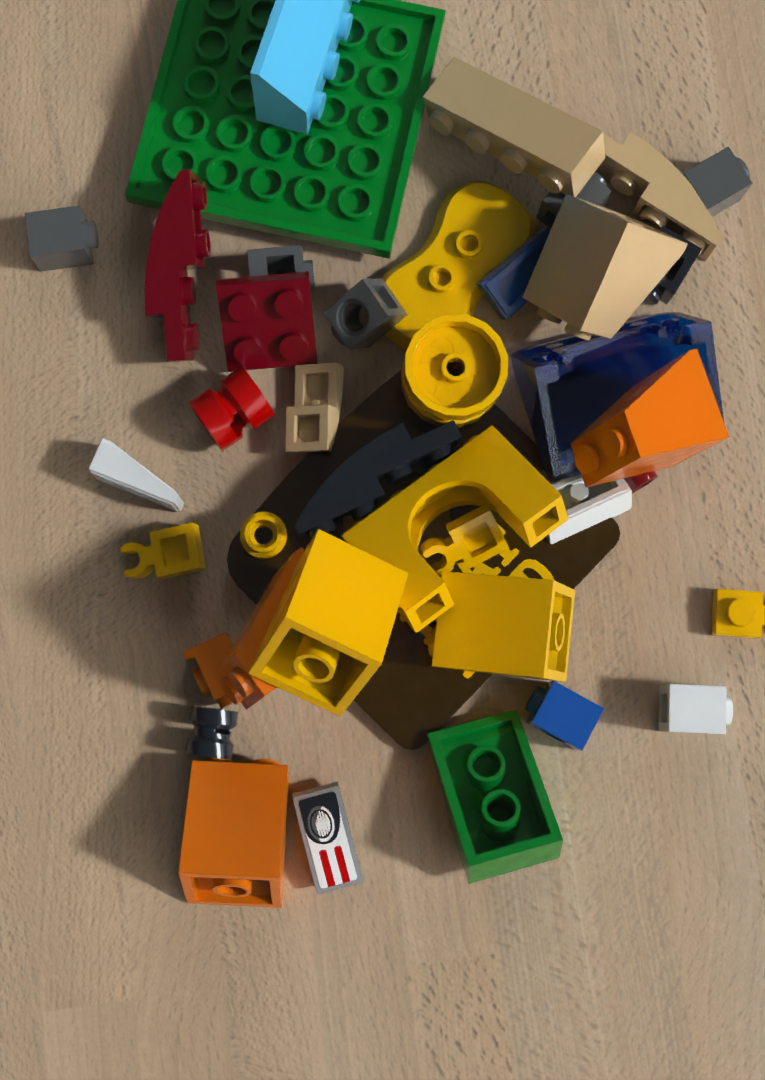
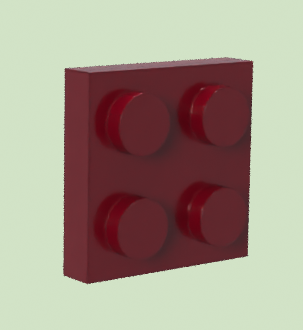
[216,271,318,372]

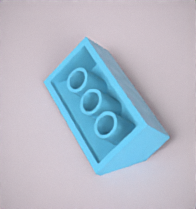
[250,0,360,135]

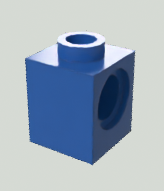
[525,681,604,751]

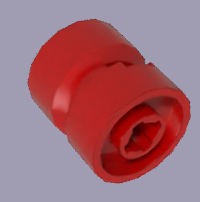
[188,367,275,452]

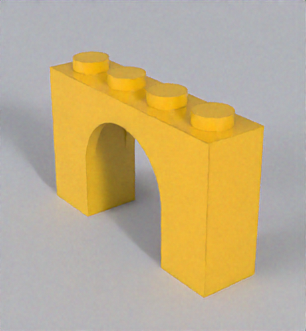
[342,425,568,633]

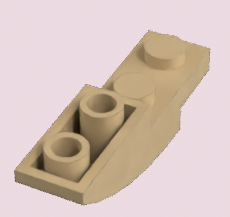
[584,121,722,261]

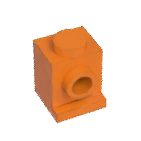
[182,632,234,709]

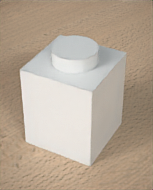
[658,684,733,734]

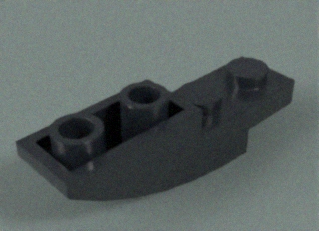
[295,420,462,540]

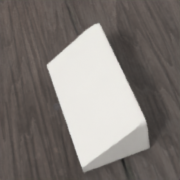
[546,471,632,544]

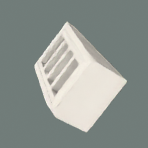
[89,438,184,512]

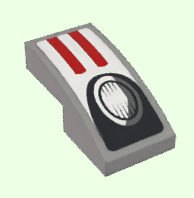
[292,781,363,894]

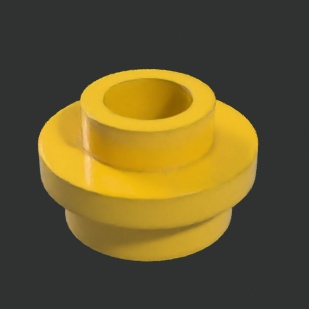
[240,512,287,559]

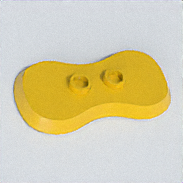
[381,181,537,351]

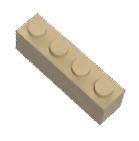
[423,57,606,197]

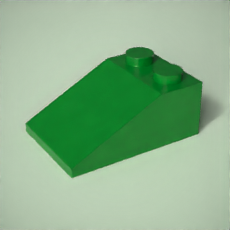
[427,709,563,884]

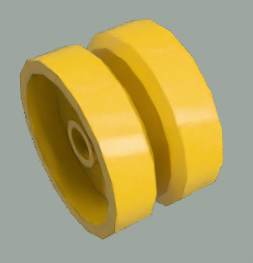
[401,314,508,428]

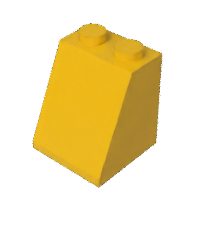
[248,529,409,717]
[428,571,575,682]

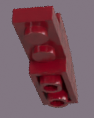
[144,169,211,362]

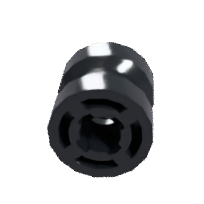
[185,706,238,759]

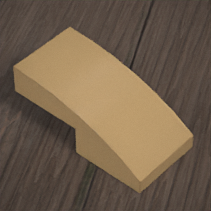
[285,362,344,453]

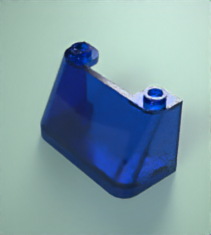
[510,312,724,479]

